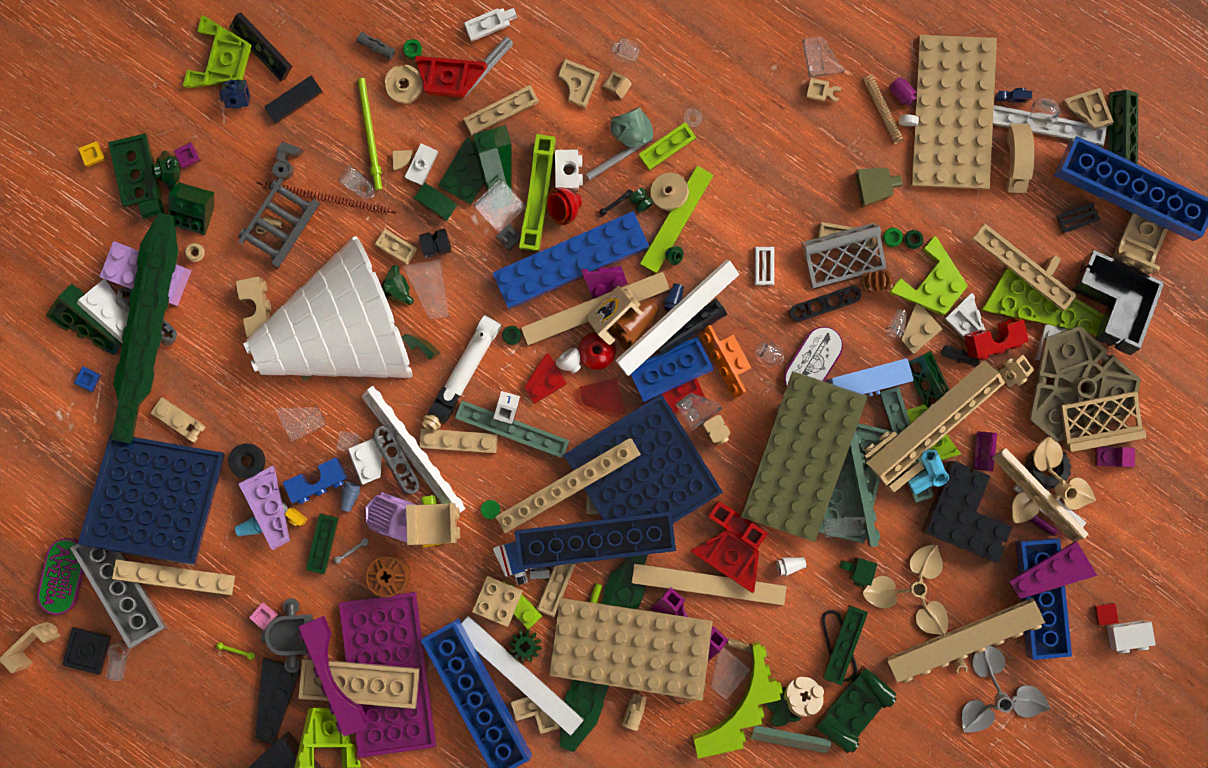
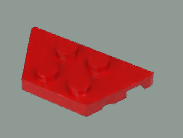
[415,56,487,98]
[691,530,760,594]

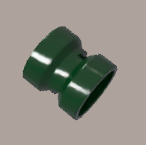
[628,187,654,214]

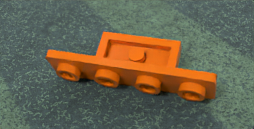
[699,325,751,398]

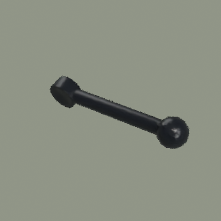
[599,189,633,216]

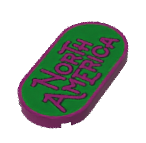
[37,538,84,615]

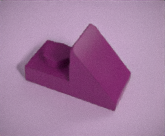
[1095,447,1135,467]

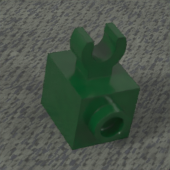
[839,557,878,588]

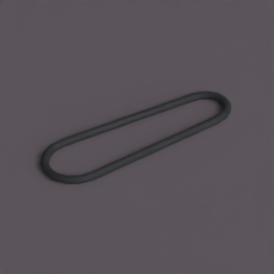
[822,610,857,681]

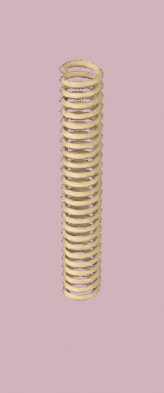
[863,74,904,144]

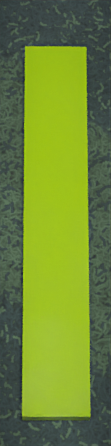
[640,166,714,274]

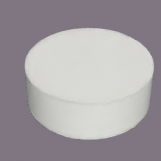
[899,114,919,127]

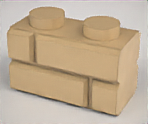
[701,415,731,445]

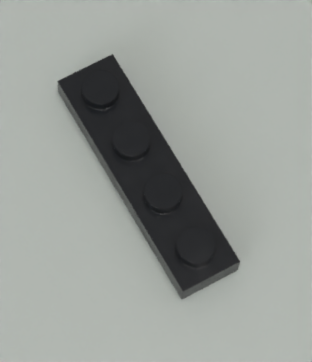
[229,12,293,81]
[658,299,728,355]

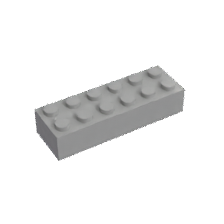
[70,543,168,649]

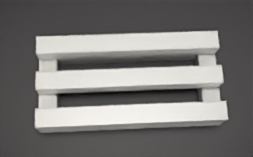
[755,247,774,286]

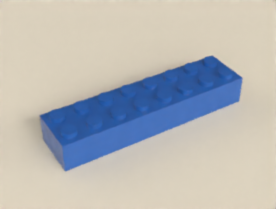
[1054,136,1208,241]
[493,211,649,310]
[421,618,532,768]

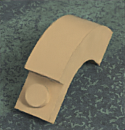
[1006,123,1034,193]

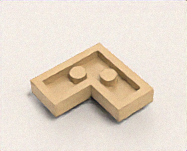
[511,696,559,734]

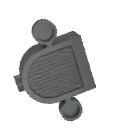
[261,598,313,673]

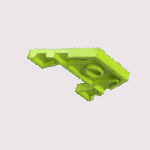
[183,15,252,88]
[889,236,968,316]
[295,708,361,768]

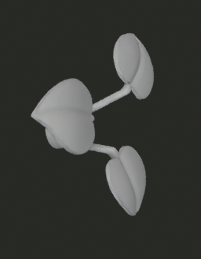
[962,645,1050,732]

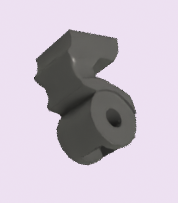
[272,142,303,180]

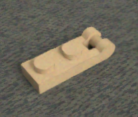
[151,397,206,443]

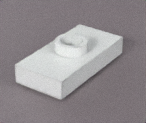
[405,143,439,186]

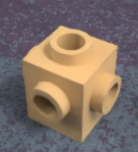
[998,355,1034,387]

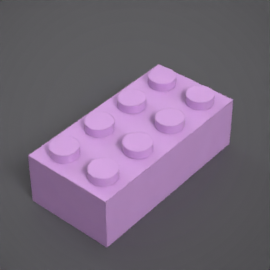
[100,241,191,306]

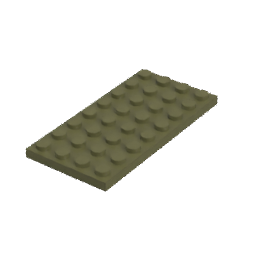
[741,371,868,542]

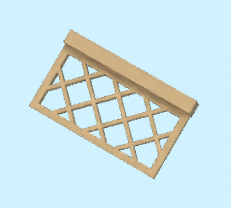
[1060,391,1146,452]

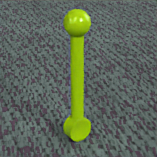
[216,642,256,660]

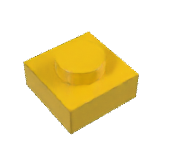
[78,141,105,167]
[285,508,308,526]

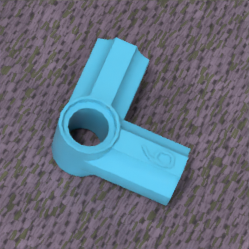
[908,449,949,495]

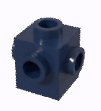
[219,80,251,109]

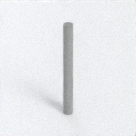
[586,137,653,180]

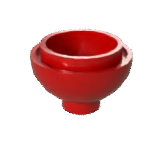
[547,187,582,225]
[578,332,616,370]

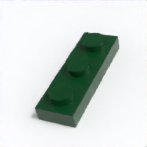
[306,513,339,574]

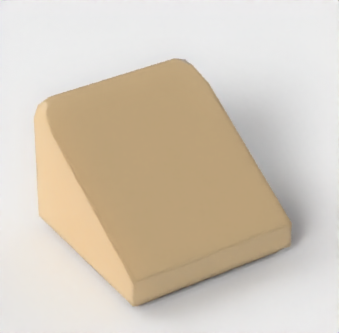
[602,71,632,99]

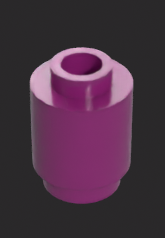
[889,77,917,106]

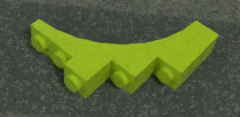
[693,641,783,759]

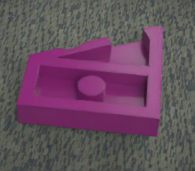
[581,266,628,299]

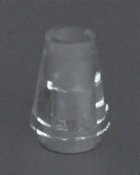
[886,309,907,339]

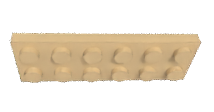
[299,658,420,709]

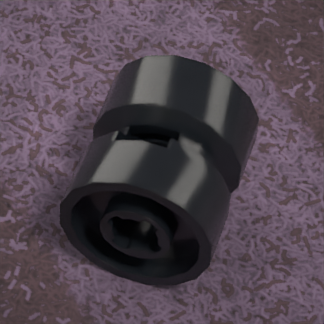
[419,228,451,259]

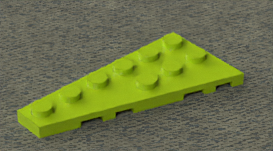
[981,267,1104,336]

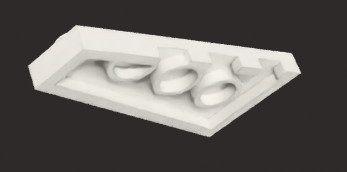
[77,279,128,344]

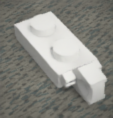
[464,8,517,42]

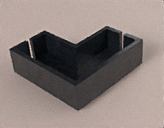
[1072,250,1164,355]
[921,461,1012,563]

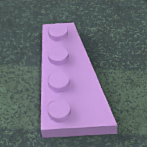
[239,466,290,550]

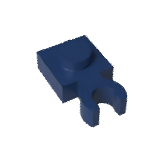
[996,88,1032,103]

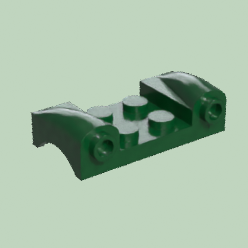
[815,666,897,753]

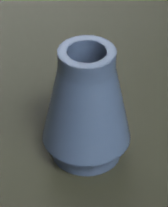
[340,482,361,512]

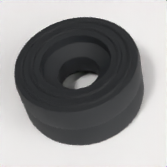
[228,444,265,478]

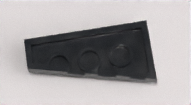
[255,657,301,744]

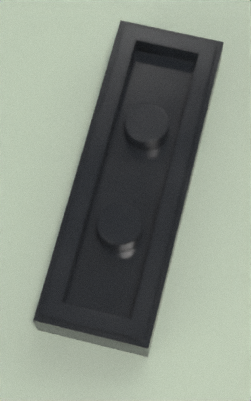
[264,75,323,123]

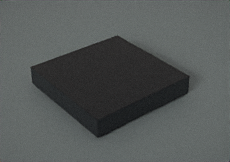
[62,627,111,675]

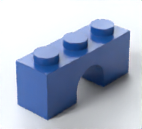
[282,458,348,505]

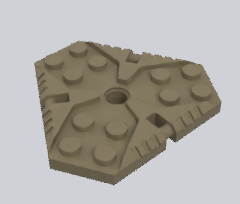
[1028,326,1141,442]

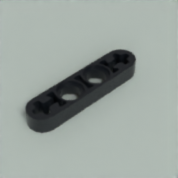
[789,286,862,322]

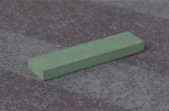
[750,726,831,753]

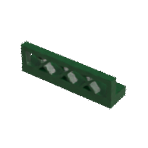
[1108,89,1138,164]
[908,351,965,422]

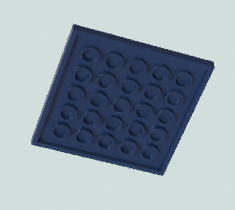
[564,394,723,523]
[78,433,225,566]

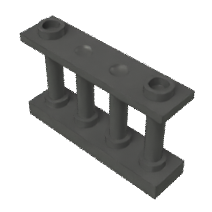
[238,178,320,268]

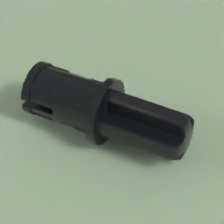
[941,345,980,367]

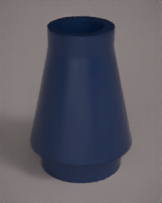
[663,283,684,312]

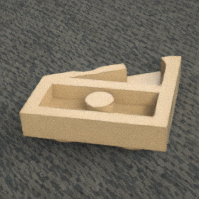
[1063,88,1114,130]

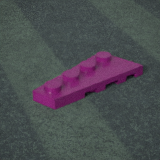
[1008,541,1098,599]

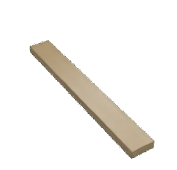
[521,272,670,346]
[631,563,787,605]

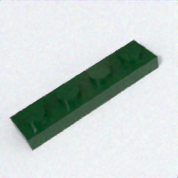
[822,605,868,686]

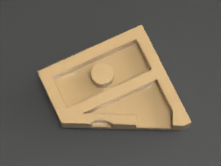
[900,303,942,355]

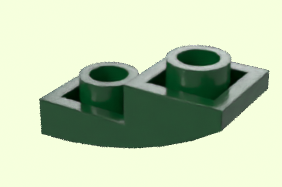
[413,183,458,221]

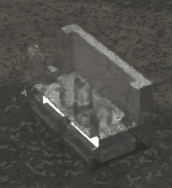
[823,516,865,538]

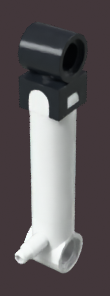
[428,315,501,424]

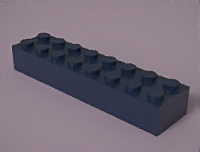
[515,511,676,570]

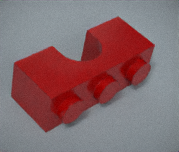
[964,318,1029,360]
[707,500,768,549]

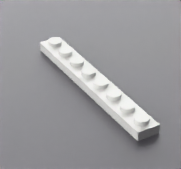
[361,386,466,513]

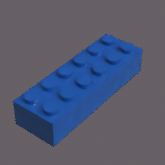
[1015,538,1072,660]

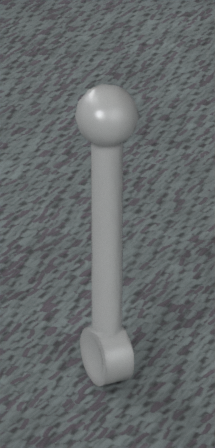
[334,538,369,564]

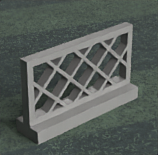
[801,222,887,288]

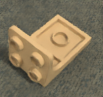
[1112,212,1168,275]

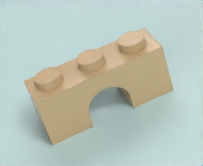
[236,277,271,338]

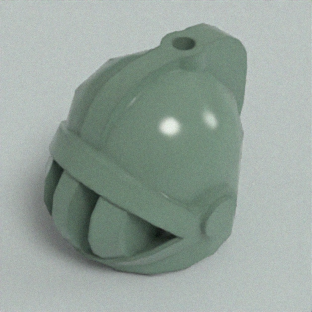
[610,107,654,147]

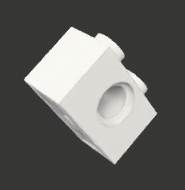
[555,150,583,191]

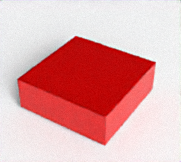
[1094,603,1119,625]

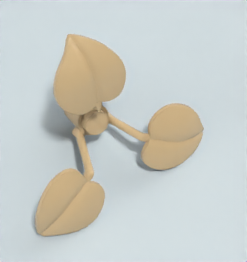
[1011,437,1096,523]
[863,545,948,635]

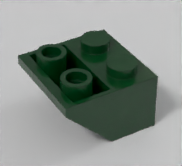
[168,182,214,235]

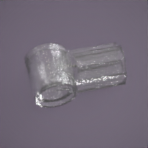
[105,640,131,681]

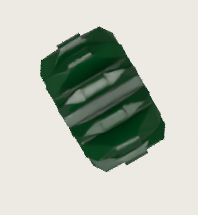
[509,629,542,663]

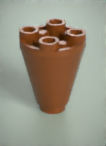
[608,299,658,350]

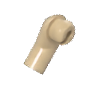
[255,217,283,234]

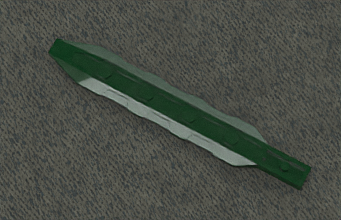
[111,213,179,444]
[560,555,648,752]

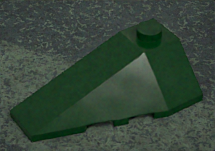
[469,125,512,210]
[46,283,122,355]

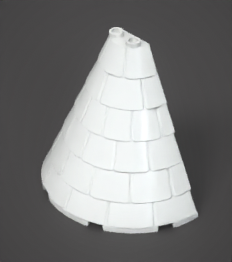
[243,236,413,379]

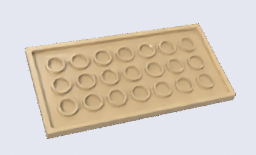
[911,35,997,190]
[549,598,713,701]

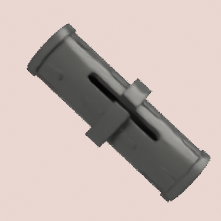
[356,31,396,60]

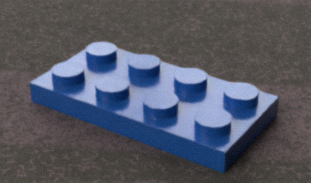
[630,337,714,402]

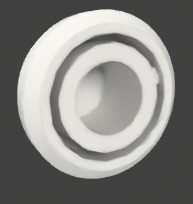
[556,348,581,373]

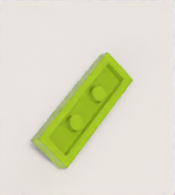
[638,122,696,171]

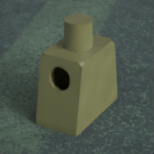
[855,168,902,208]

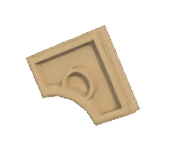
[558,59,600,109]

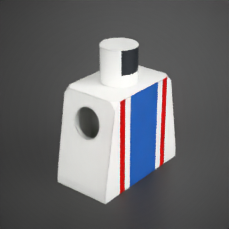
[493,541,533,585]

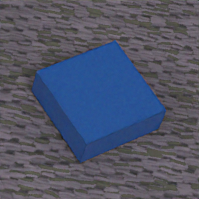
[74,366,101,392]

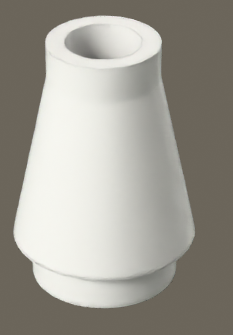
[776,557,806,576]

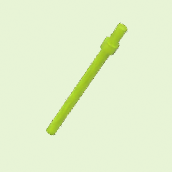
[357,78,382,191]

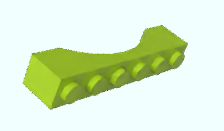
[519,134,556,253]

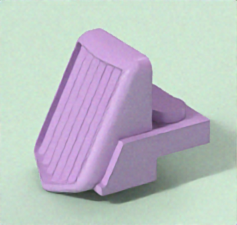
[365,492,418,542]

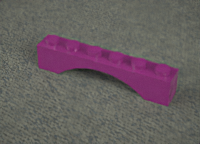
[298,616,369,737]

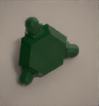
[151,151,180,192]
[381,265,414,305]

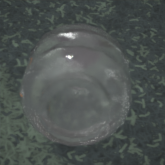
[611,37,640,65]
[755,340,784,368]

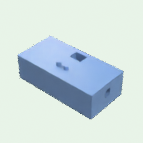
[826,358,914,397]

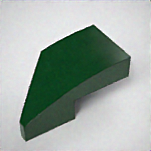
[401,334,440,360]

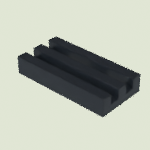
[1056,202,1100,234]

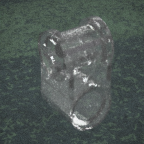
[338,165,375,200]

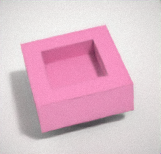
[250,602,278,630]

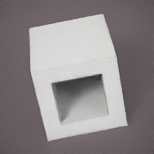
[493,391,520,424]

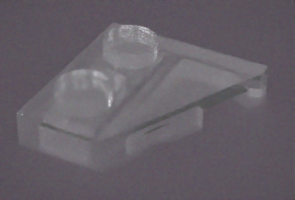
[802,36,846,77]
[675,393,722,430]
[711,647,751,700]

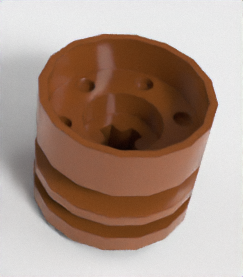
[366,554,411,597]

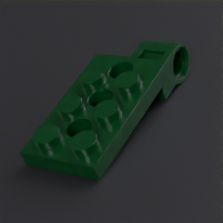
[108,133,164,220]

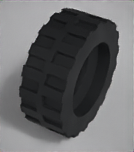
[1024,450,1071,489]

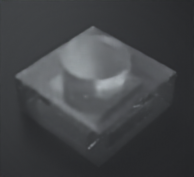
[336,431,360,451]

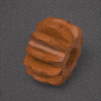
[860,271,894,292]

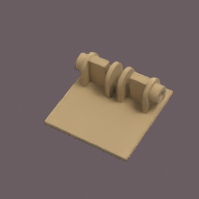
[472,576,523,627]

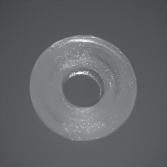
[684,108,703,128]

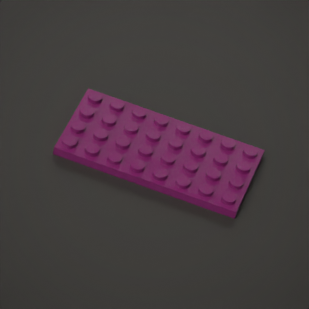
[339,592,437,758]

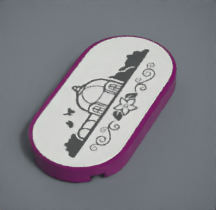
[784,327,843,387]

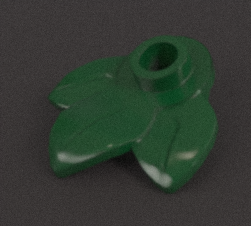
[766,687,802,726]

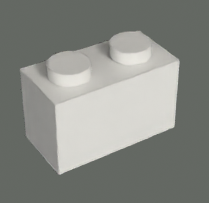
[1107,620,1156,653]

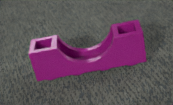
[651,587,728,661]

